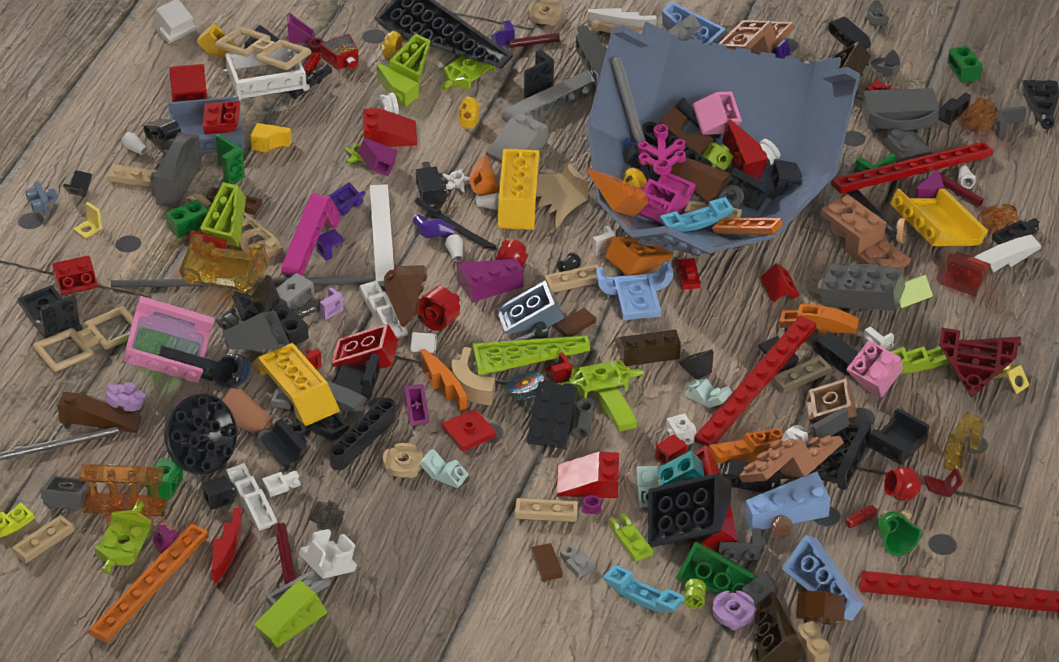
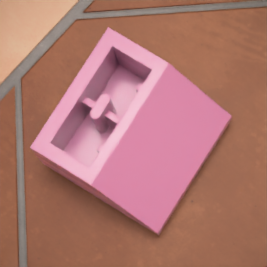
[693,91,742,135]
[847,340,903,398]

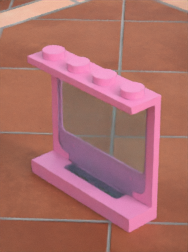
[123,296,215,383]

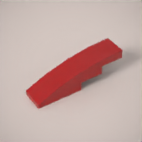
[212,508,243,583]

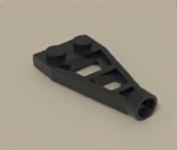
[1022,80,1059,129]

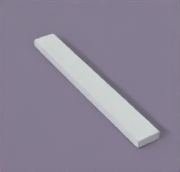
[370,184,394,286]

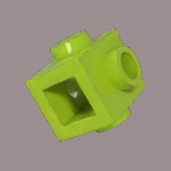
[702,142,734,171]

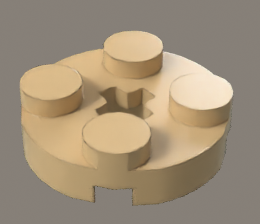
[529,0,562,26]
[383,443,423,478]

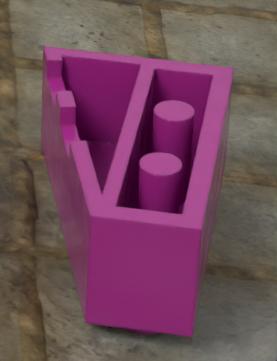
[457,259,524,302]

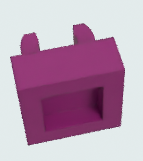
[153,524,179,554]

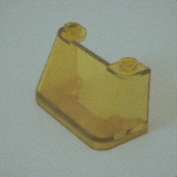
[179,234,269,291]

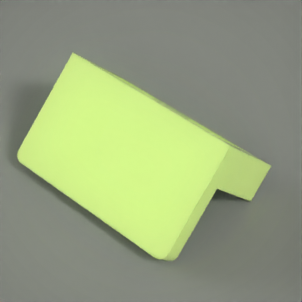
[898,275,933,308]

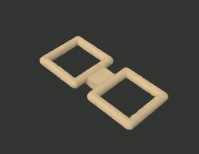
[215,27,311,70]
[33,306,145,372]

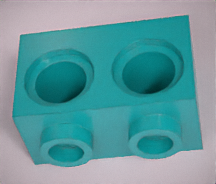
[657,451,704,486]

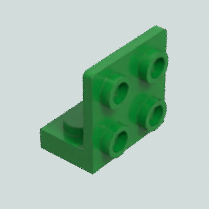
[216,134,245,185]

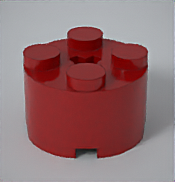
[417,285,460,331]

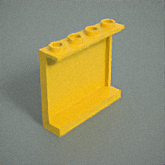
[890,189,988,246]

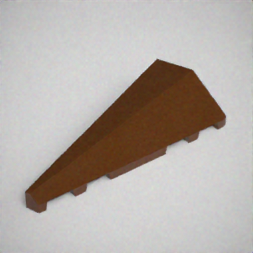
[647,144,731,206]

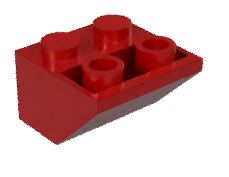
[169,64,207,102]
[202,101,241,135]
[52,255,98,295]

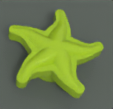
[345,141,367,165]

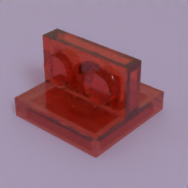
[941,251,991,297]

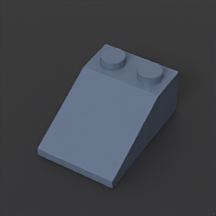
[496,281,564,334]

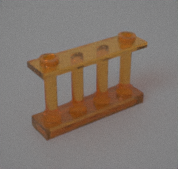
[79,464,168,517]

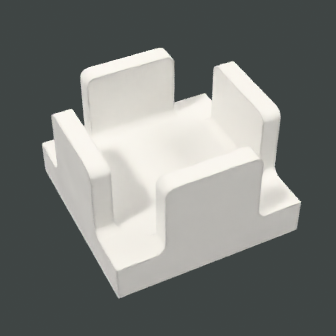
[299,529,357,579]

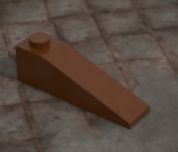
[384,265,427,327]
[57,392,142,433]

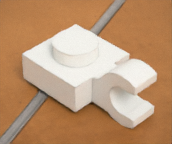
[262,471,301,497]

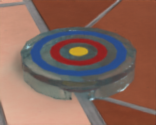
[506,371,545,399]

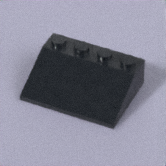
[648,473,731,548]

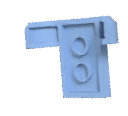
[596,261,673,320]

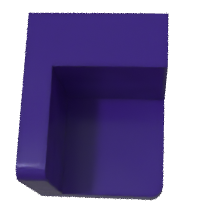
[491,20,515,46]
[316,229,344,261]

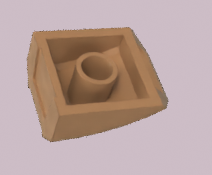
[805,378,858,420]

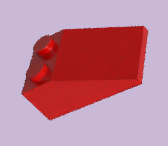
[362,108,417,147]
[722,119,767,180]
[331,324,399,369]
[557,452,619,498]

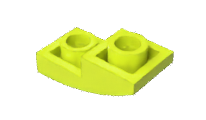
[0,503,35,538]

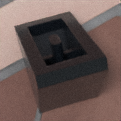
[678,349,714,380]

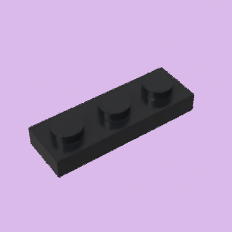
[158,345,217,381]

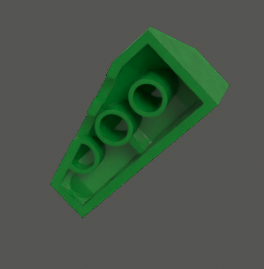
[675,541,758,594]

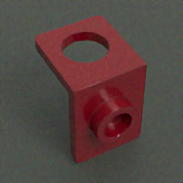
[923,468,963,498]

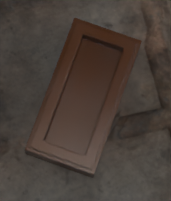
[555,308,596,337]
[531,543,563,581]

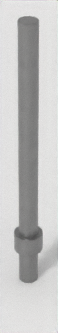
[0,426,118,461]

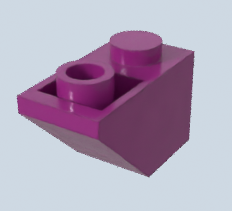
[357,138,397,176]

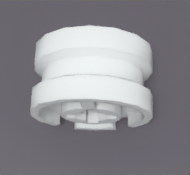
[378,92,399,115]
[759,139,781,167]

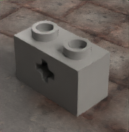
[274,273,314,312]

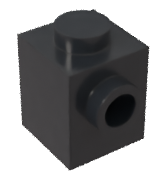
[202,476,236,510]

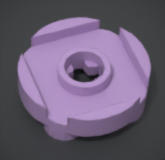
[105,382,146,411]
[712,591,755,630]

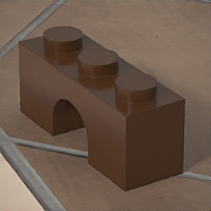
[659,106,714,155]

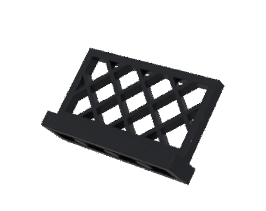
[808,421,872,490]

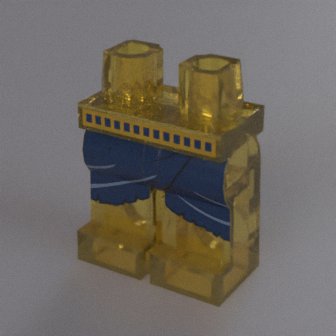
[943,411,984,471]

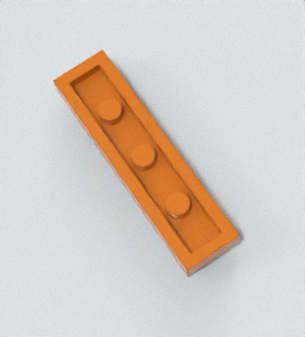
[712,218,783,236]

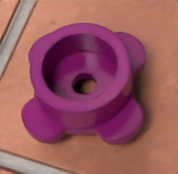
[581,495,602,514]

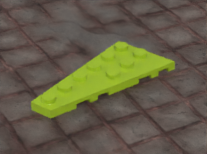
[473,335,590,376]

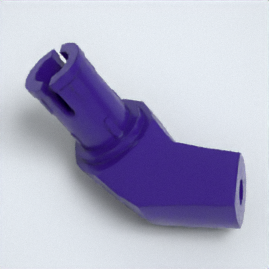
[413,214,455,238]

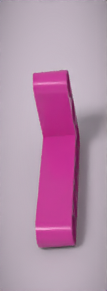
[281,193,340,277]

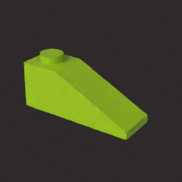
[377,63,419,107]

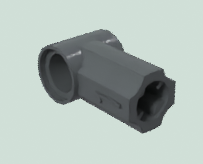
[572,398,594,439]

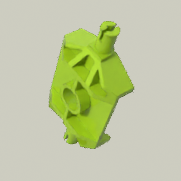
[441,56,495,91]
[558,360,643,398]
[94,501,152,574]

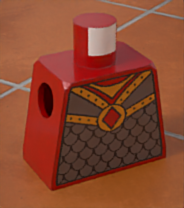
[320,34,359,70]

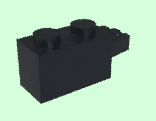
[415,162,447,205]

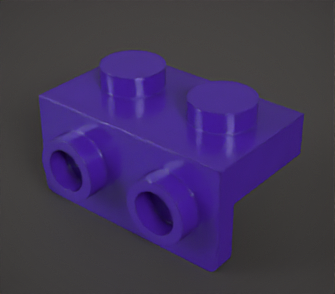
[328,182,366,216]

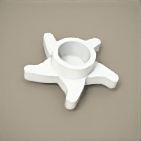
[443,169,470,193]

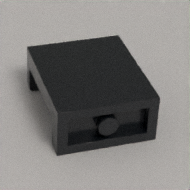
[868,408,930,465]

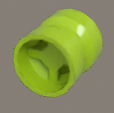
[684,579,706,609]

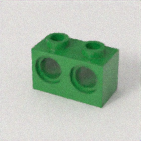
[947,45,983,83]
[166,199,208,239]

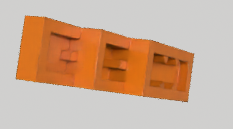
[421,349,467,411]

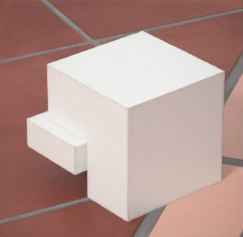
[152,0,196,44]

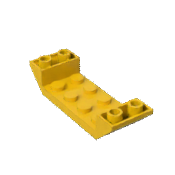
[498,149,540,230]
[252,343,340,426]

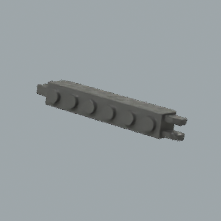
[575,25,607,87]

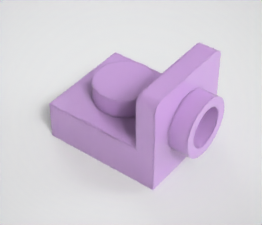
[320,287,344,320]

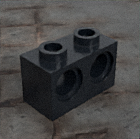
[273,304,309,345]

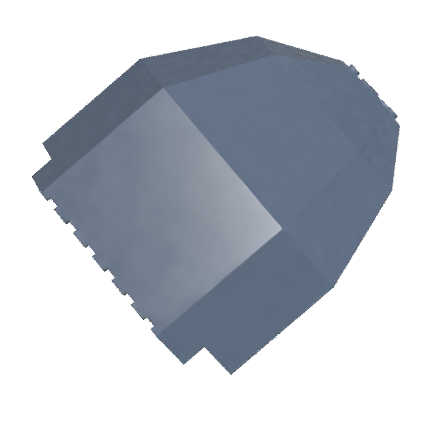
[587,22,860,256]

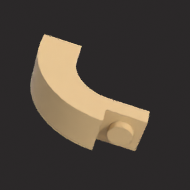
[452,347,495,406]

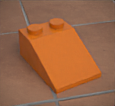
[587,168,649,217]
[605,236,673,276]

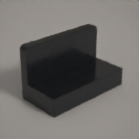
[938,92,971,125]
[771,159,801,194]
[260,418,307,467]

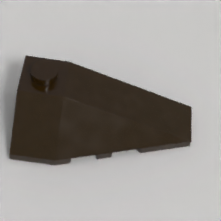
[752,591,804,662]

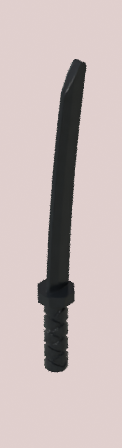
[415,197,496,249]

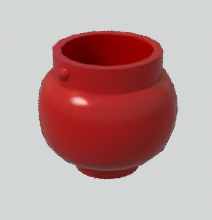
[495,238,529,268]
[884,467,922,501]

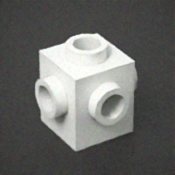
[666,413,696,445]

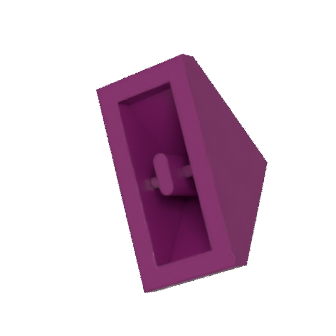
[287,13,315,44]
[915,170,944,198]
[404,384,430,426]

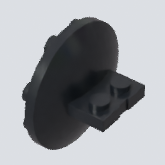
[164,394,238,474]

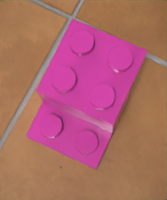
[638,173,696,226]

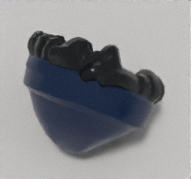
[213,354,250,388]

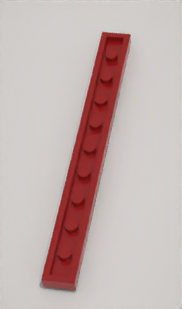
[831,142,993,193]
[694,316,816,447]
[860,571,1059,613]

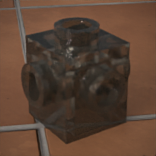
[309,500,345,530]

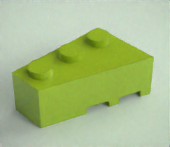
[388,34,430,83]
[200,182,246,247]
[254,579,328,648]

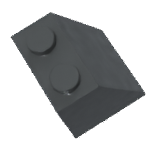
[223,311,290,349]

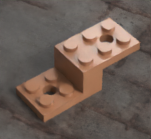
[719,20,795,53]
[821,195,910,269]
[739,436,844,482]

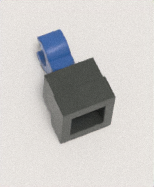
[622,137,642,168]

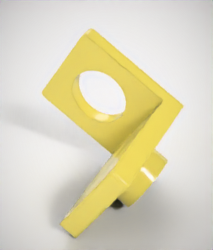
[73,202,102,239]
[995,364,1029,394]

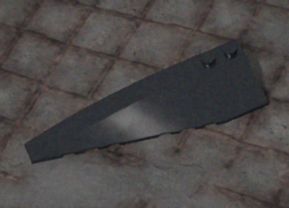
[375,0,513,69]

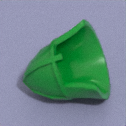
[877,511,922,556]

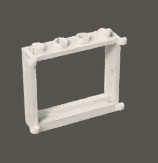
[224,47,310,101]

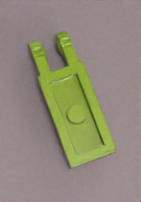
[608,513,653,562]

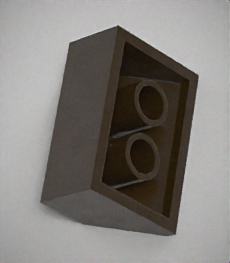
[832,42,872,78]
[615,329,681,366]

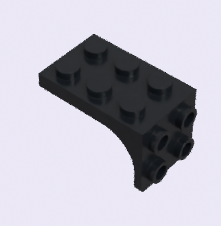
[18,285,80,339]
[527,380,580,449]

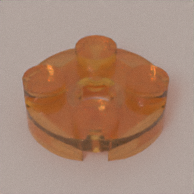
[962,97,998,132]
[981,204,1018,229]

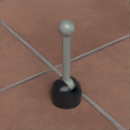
[512,322,549,341]

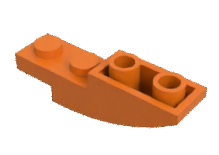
[779,304,859,334]
[709,428,784,464]

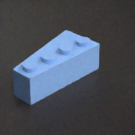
[662,1,726,45]
[745,471,831,532]
[782,535,864,621]

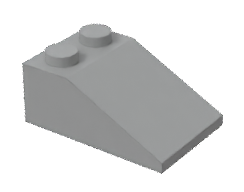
[486,112,548,163]

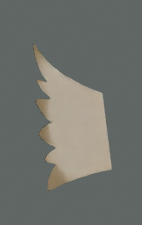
[536,163,589,229]

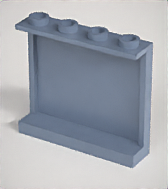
[168,96,245,153]

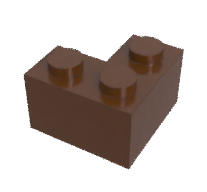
[796,591,846,626]

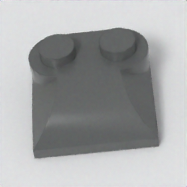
[883,129,932,162]
[41,475,92,511]

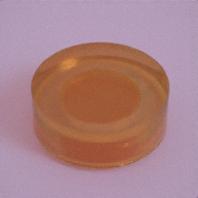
[771,515,793,537]

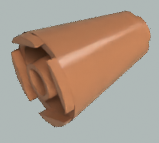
[223,386,274,434]

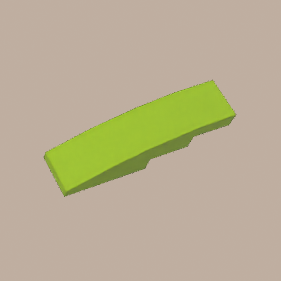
[891,346,950,374]
[594,387,637,432]

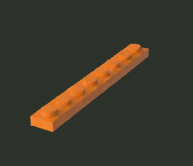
[89,523,209,643]

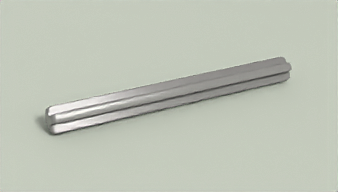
[611,57,646,145]

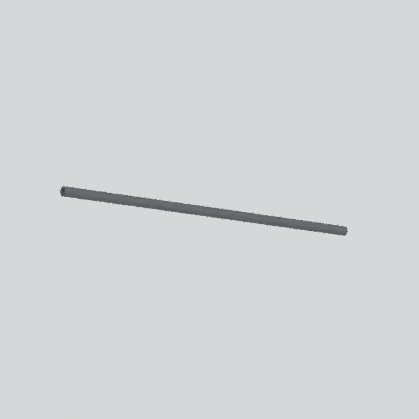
[111,277,375,287]

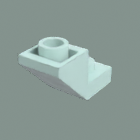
[684,378,733,408]
[419,449,469,488]
[637,466,659,507]

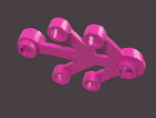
[638,124,686,175]

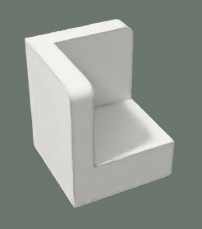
[411,332,437,355]

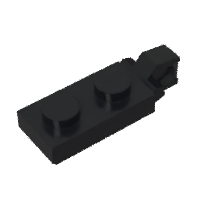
[992,218,1040,245]

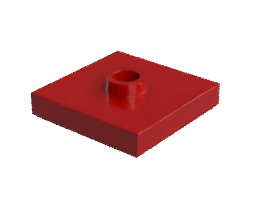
[442,408,496,452]

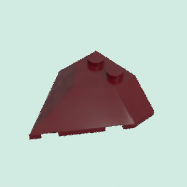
[939,327,1019,398]

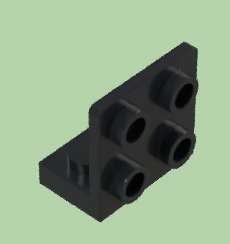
[524,49,554,99]
[232,275,280,321]
[335,353,380,398]

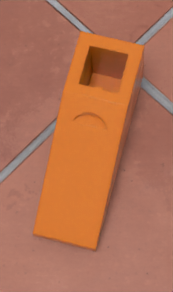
[469,154,500,196]

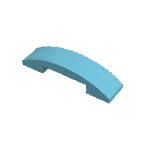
[660,197,734,232]
[603,564,685,613]

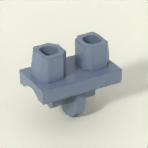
[25,181,58,216]

